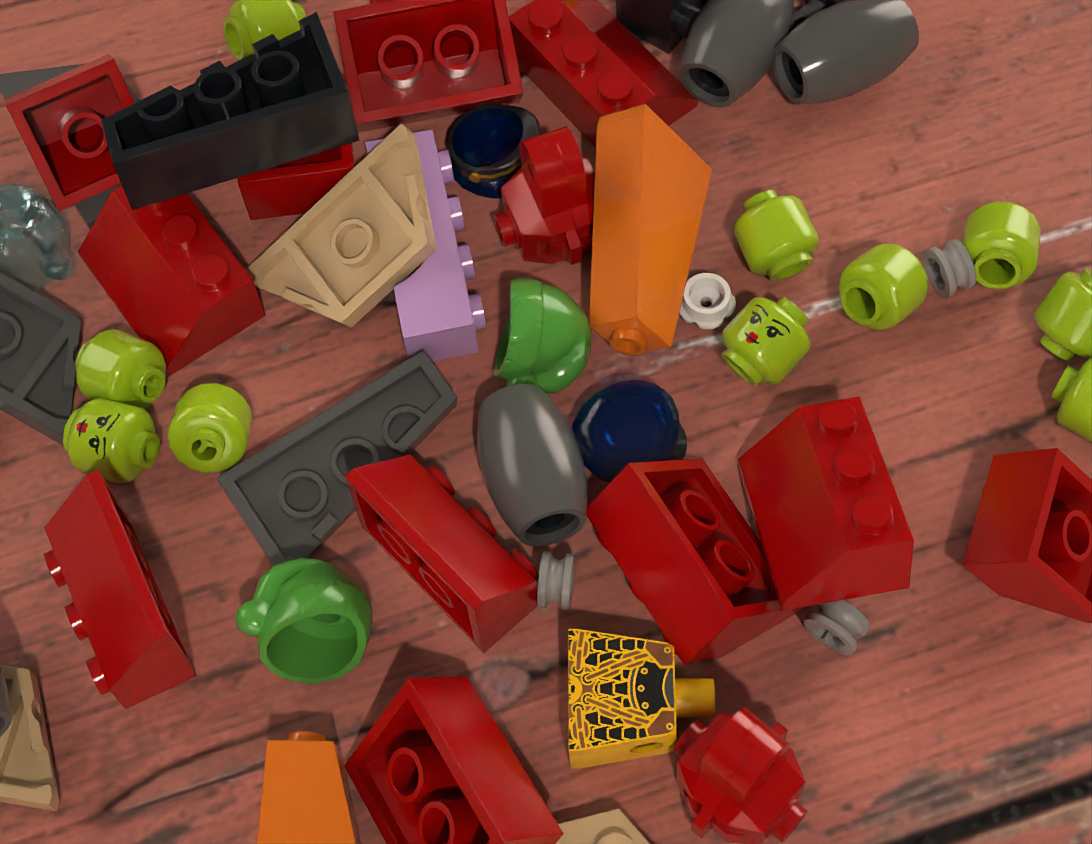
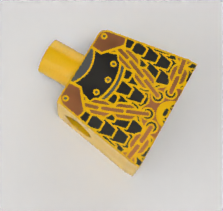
[568,629,715,769]

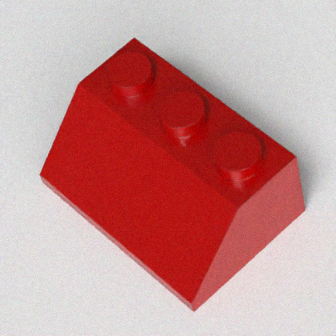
[333,0,524,133]
[509,0,698,148]
[78,186,266,377]
[738,396,914,611]
[345,455,539,654]
[586,458,803,665]
[43,470,196,709]
[344,676,564,844]

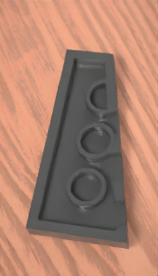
[217,350,457,566]

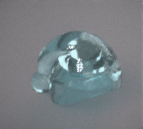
[0,184,74,291]

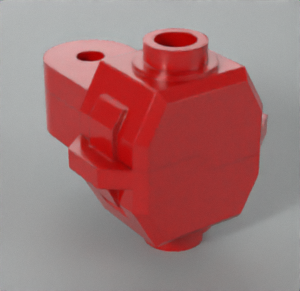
[493,126,595,265]
[672,707,808,844]

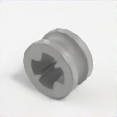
[923,239,976,299]
[537,551,575,610]
[804,599,871,656]

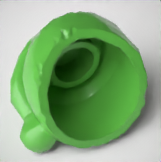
[494,278,592,394]
[235,558,373,684]

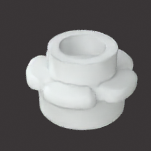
[679,273,736,329]

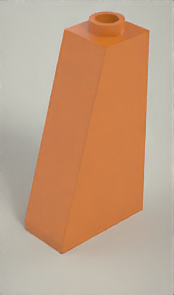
[589,104,713,356]
[257,731,361,844]

